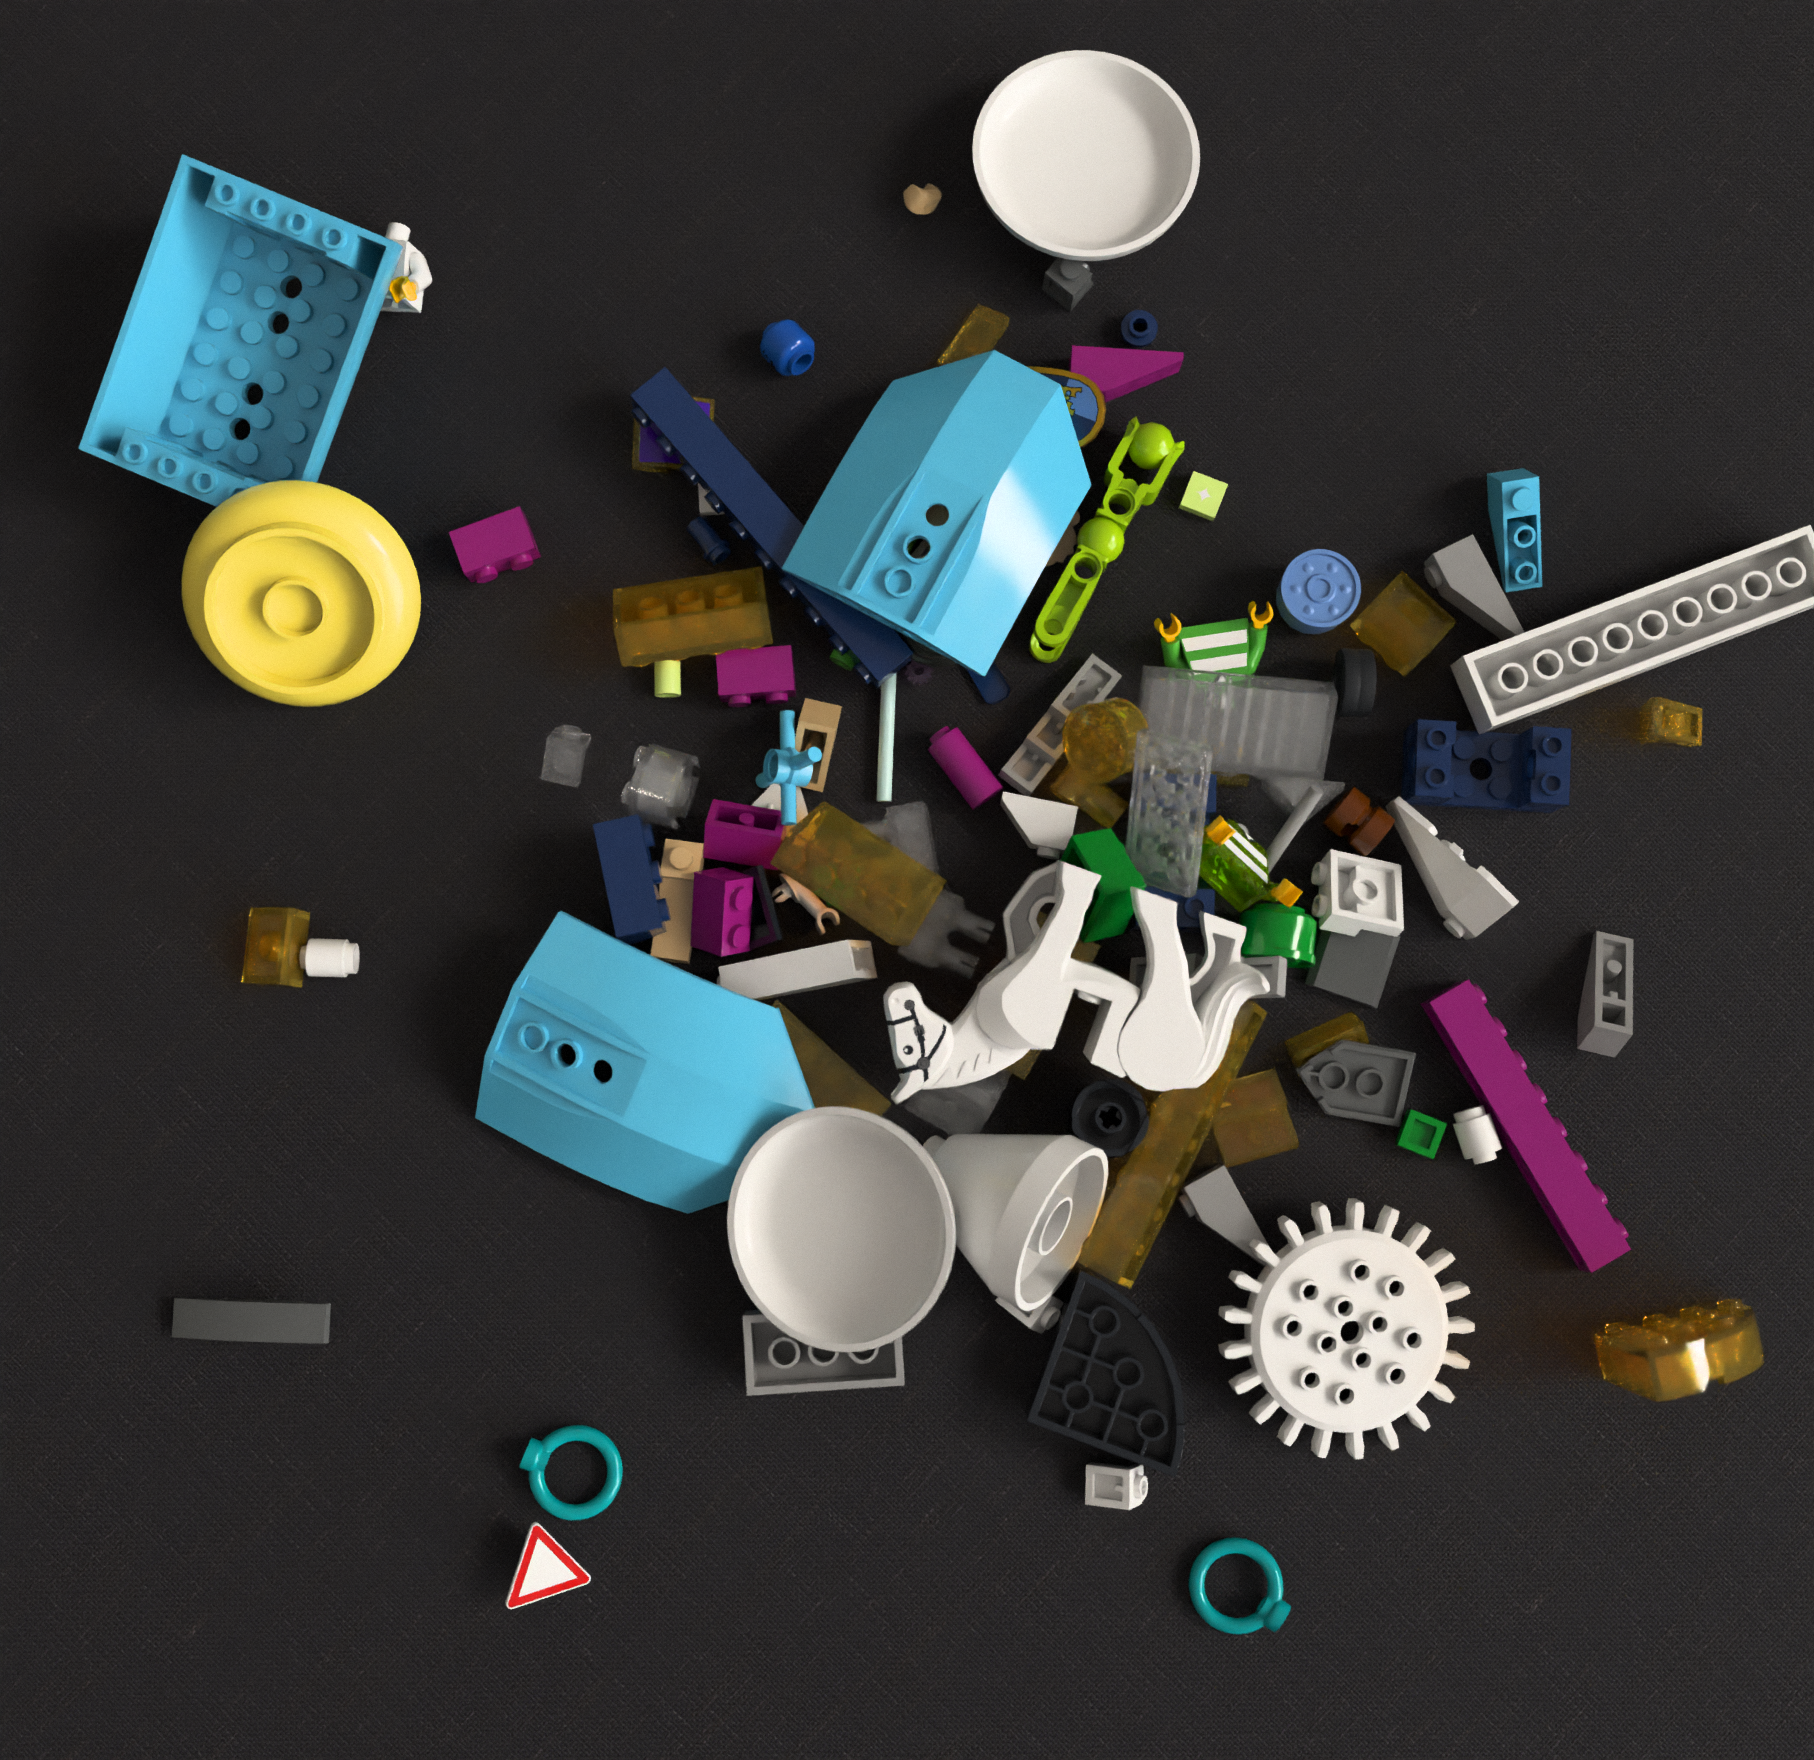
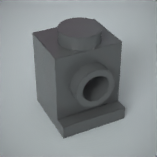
[1042,257,1094,312]

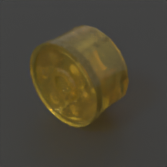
[1062,697,1151,784]

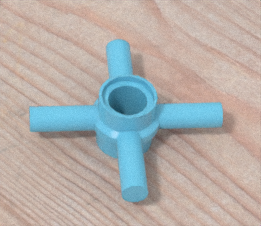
[756,710,822,826]

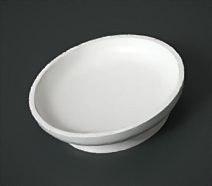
[972,50,1200,261]
[727,1106,956,1352]

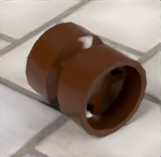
[1322,786,1396,857]

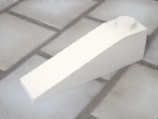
[1385,796,1519,940]

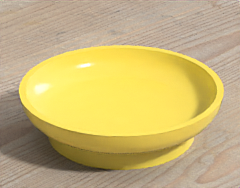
[182,480,421,707]

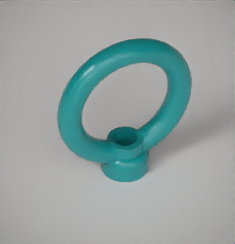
[519,1425,623,1520]
[1189,1537,1291,1634]

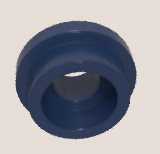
[1120,310,1158,348]

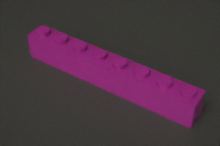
[1421,979,1631,1273]

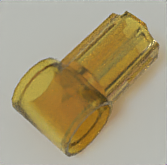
[1049,758,1129,829]

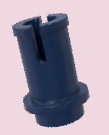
[686,516,731,565]

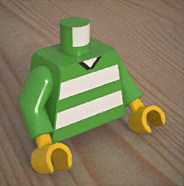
[1154,601,1273,710]

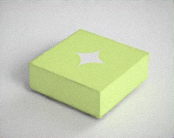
[1179,471,1228,521]

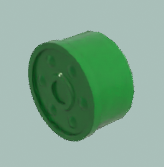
[1239,904,1317,968]

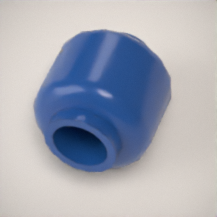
[760,319,815,376]

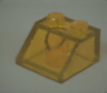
[1350,571,1457,677]

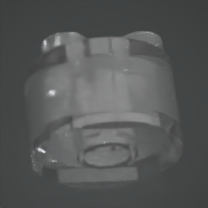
[621,743,700,829]

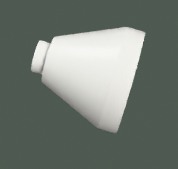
[922,1134,1108,1311]

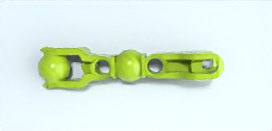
[1029,417,1184,663]

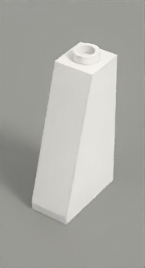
[717,940,877,1001]

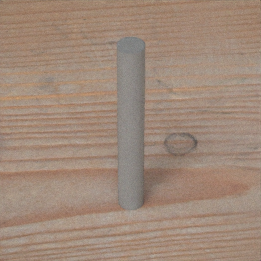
[1249,785,1324,884]

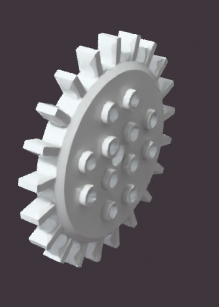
[1218,1198,1475,1460]

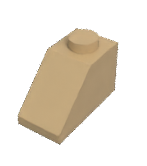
[795,698,842,792]

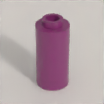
[928,726,1003,810]

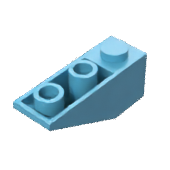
[1487,468,1542,592]

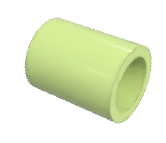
[654,660,681,698]

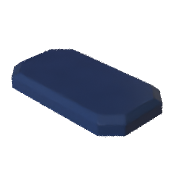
[967,661,1011,705]

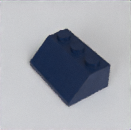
[593,814,671,945]

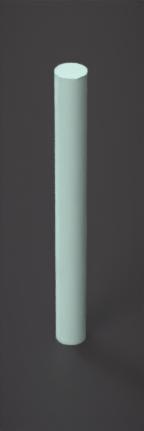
[876,672,897,803]

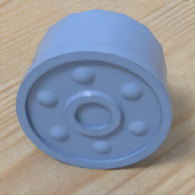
[1276,549,1361,634]

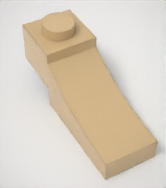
[650,839,705,964]

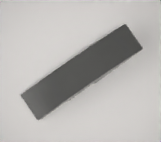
[172,1297,331,1344]

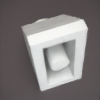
[1000,792,1078,859]

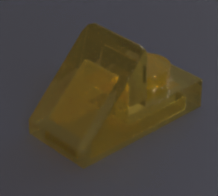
[1639,697,1702,747]

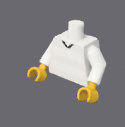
[380,222,432,313]

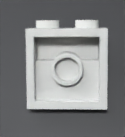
[1311,849,1404,937]

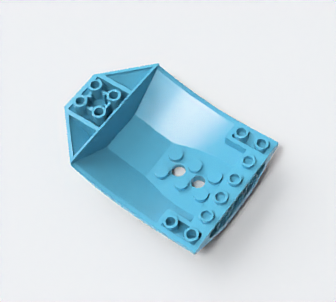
[782,350,1091,678]
[475,911,815,1214]

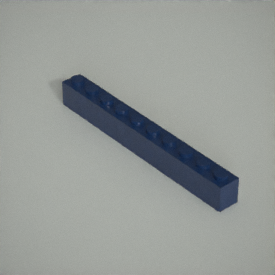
[630,367,913,688]

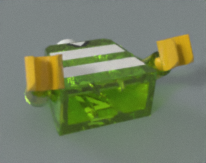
[1189,815,1303,913]

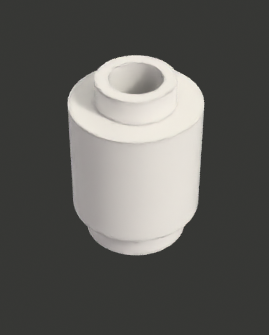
[300,938,360,977]
[1453,1105,1502,1165]

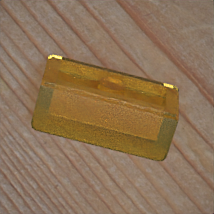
[937,304,1009,366]
[1285,1012,1370,1084]

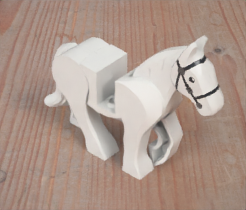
[884,860,1269,1104]

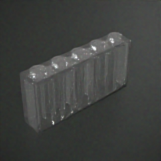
[1132,665,1338,784]

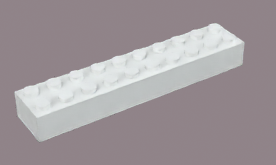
[1451,525,1814,735]

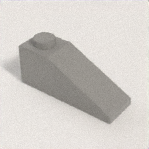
[1424,534,1525,641]
[1577,931,1633,1058]
[1178,1164,1269,1267]

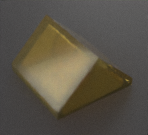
[242,907,310,988]

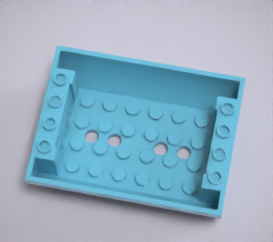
[78,154,403,507]

